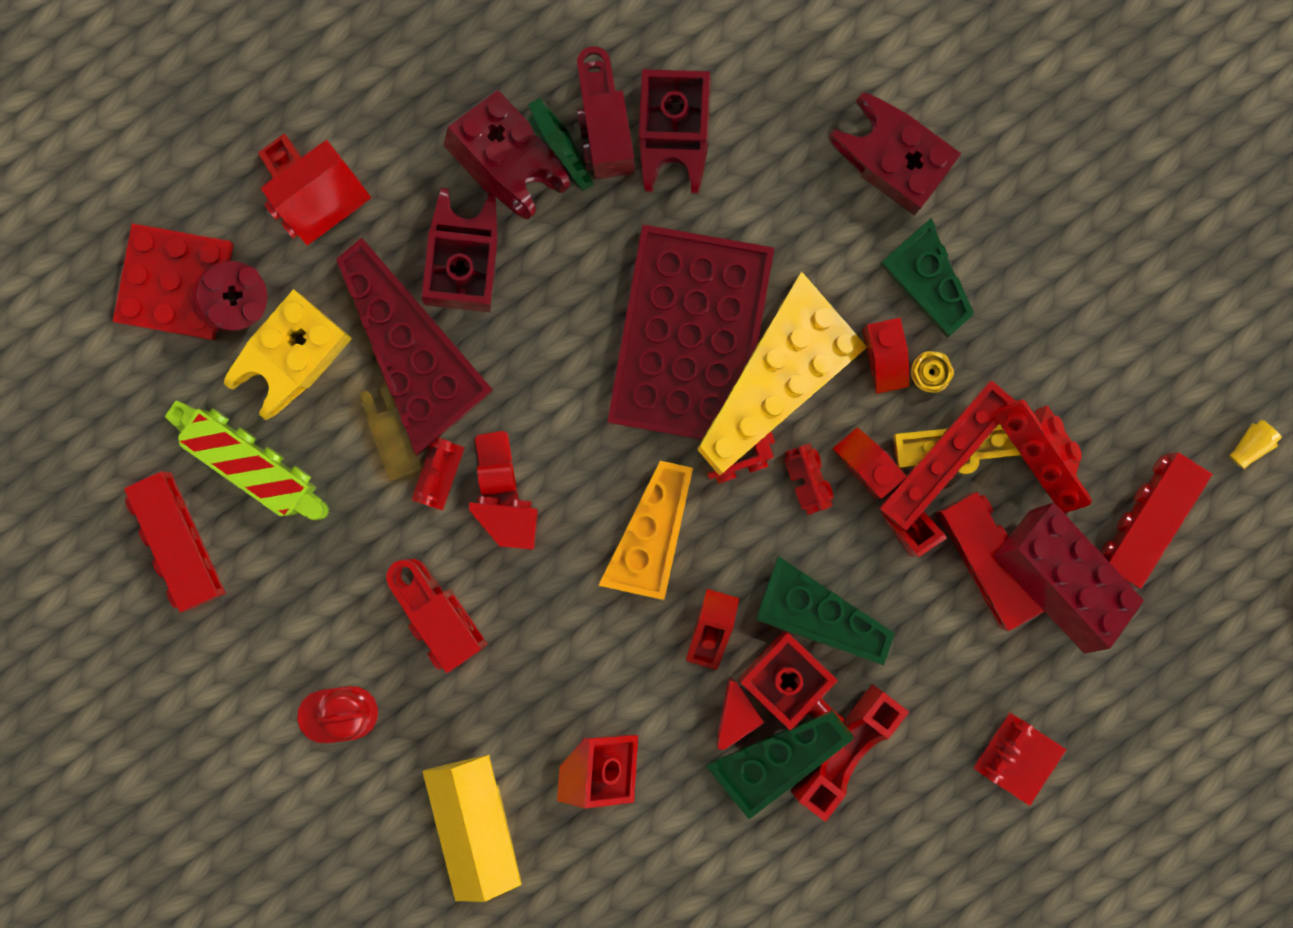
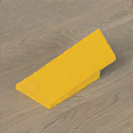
[422,754,522,902]

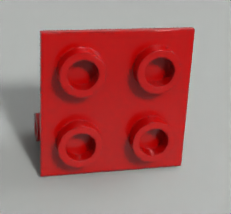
[973,712,1067,806]

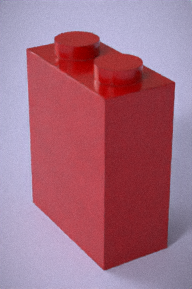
[261,139,372,246]

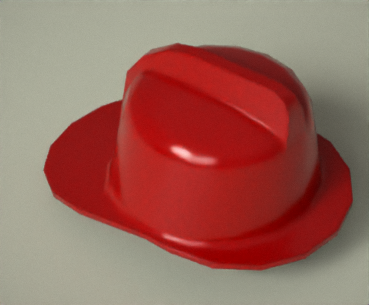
[297,686,378,744]

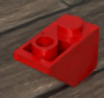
[469,496,539,550]

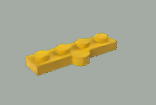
[893,424,1021,475]

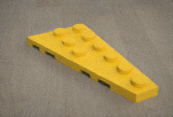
[697,272,867,475]

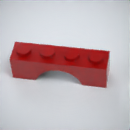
[790,684,909,822]

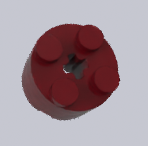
[191,261,267,332]

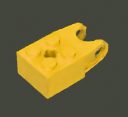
[224,289,353,420]

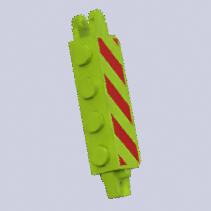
[165,400,330,520]

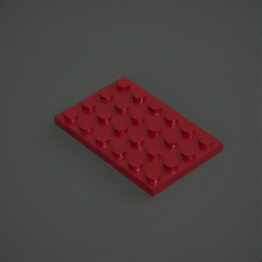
[607,224,775,440]

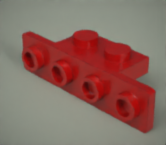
[994,399,1092,513]

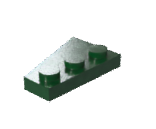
[880,217,974,338]

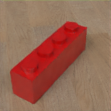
[1100,452,1213,589]
[123,471,226,613]
[936,492,1044,631]

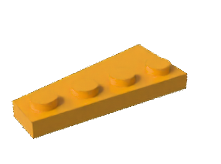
[598,461,693,600]

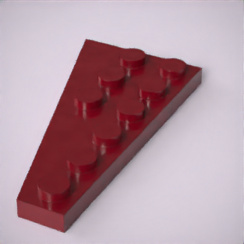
[336,238,494,456]

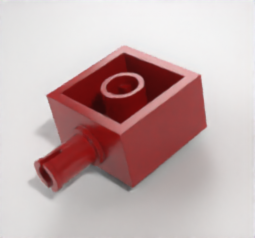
[738,630,844,731]

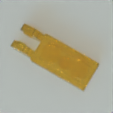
[360,383,422,482]

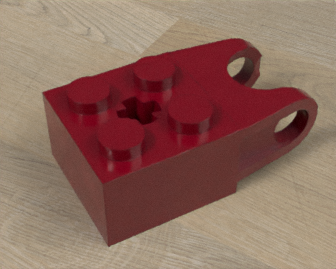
[577,46,635,180]
[639,69,712,194]
[443,90,570,220]
[828,93,962,216]
[422,188,498,313]

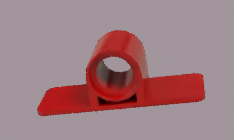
[475,431,519,505]

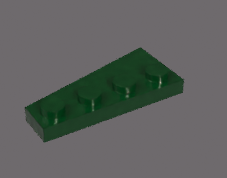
[527,98,594,191]
[755,556,895,665]
[706,710,854,820]

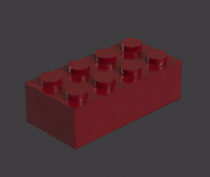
[994,502,1144,654]

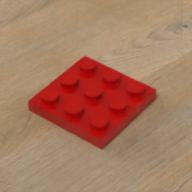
[113,223,234,341]

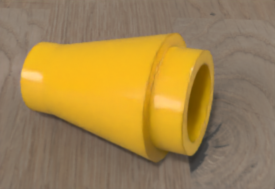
[1229,419,1282,469]

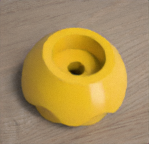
[911,351,954,393]

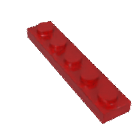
[878,380,1016,531]

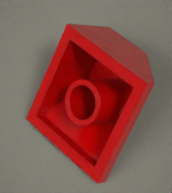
[557,734,639,809]

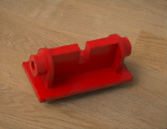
[411,438,465,511]
[784,443,834,515]

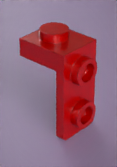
[707,431,775,484]

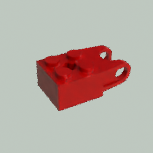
[386,558,488,674]

